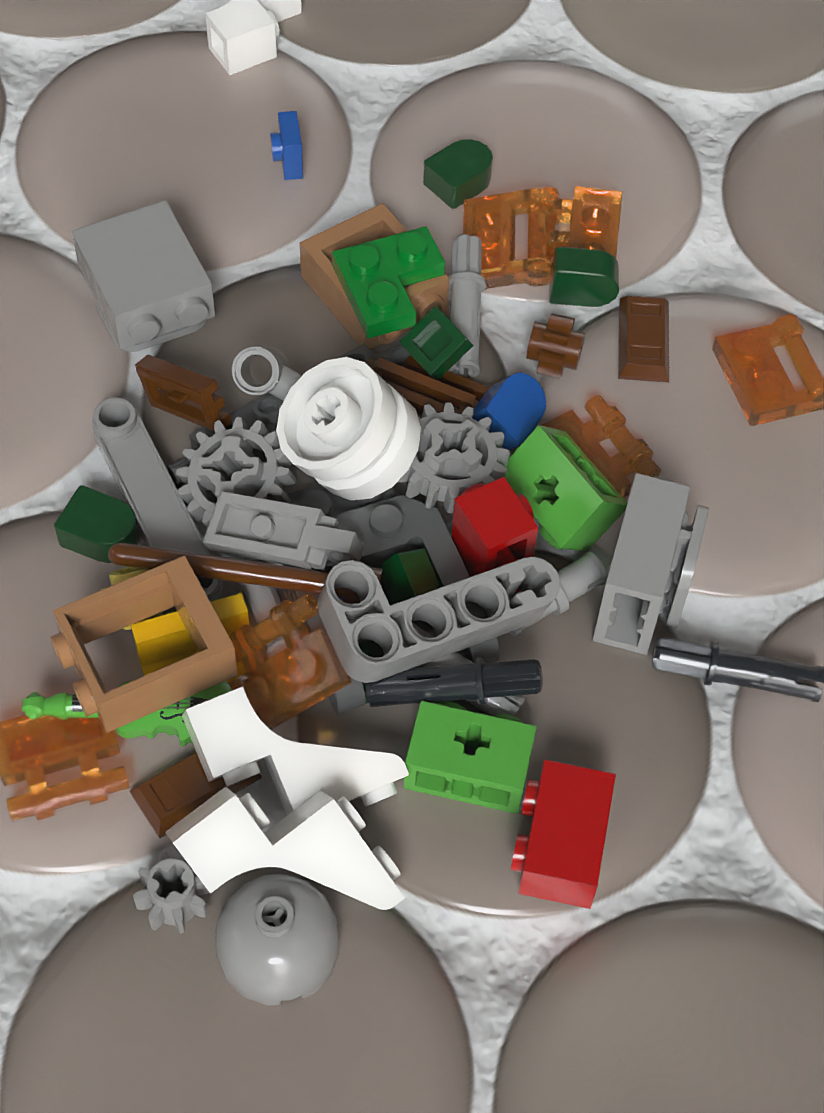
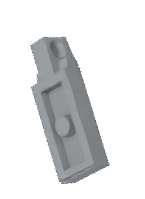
[203,491,365,570]

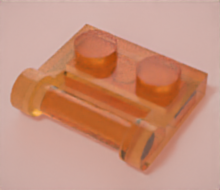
[463,188,552,289]
[712,314,824,427]

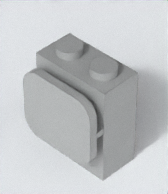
[71,200,215,352]
[593,473,709,655]

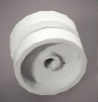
[276,357,421,501]

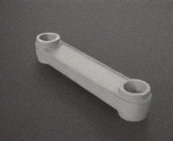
[92,398,224,602]

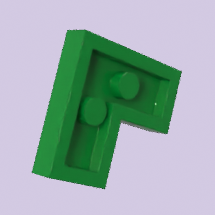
[332,226,445,339]

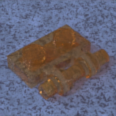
[528,186,622,271]
[532,395,661,498]
[228,594,352,730]
[0,715,130,822]

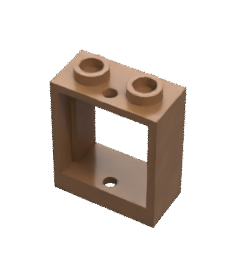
[300,203,449,350]
[50,556,238,733]

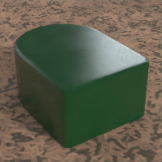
[423,139,493,209]
[549,247,619,307]
[54,485,139,563]
[377,548,441,631]

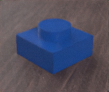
[270,111,303,180]

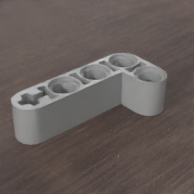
[317,557,561,683]

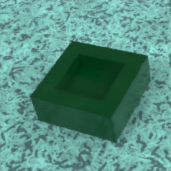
[399,305,474,381]

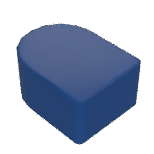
[472,372,546,451]

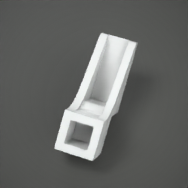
[205,0,302,75]
[182,687,409,815]
[165,787,405,910]

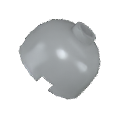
[215,874,339,1006]

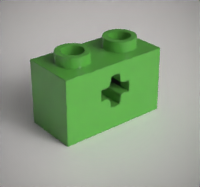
[505,425,627,552]
[403,701,537,814]

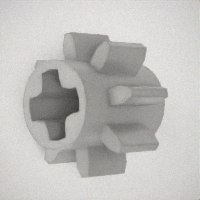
[133,851,209,934]

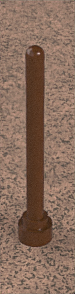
[108,543,383,604]

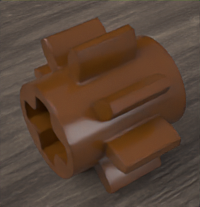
[526,313,585,379]

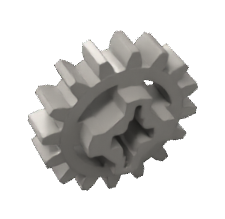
[398,402,510,513]
[176,417,296,528]

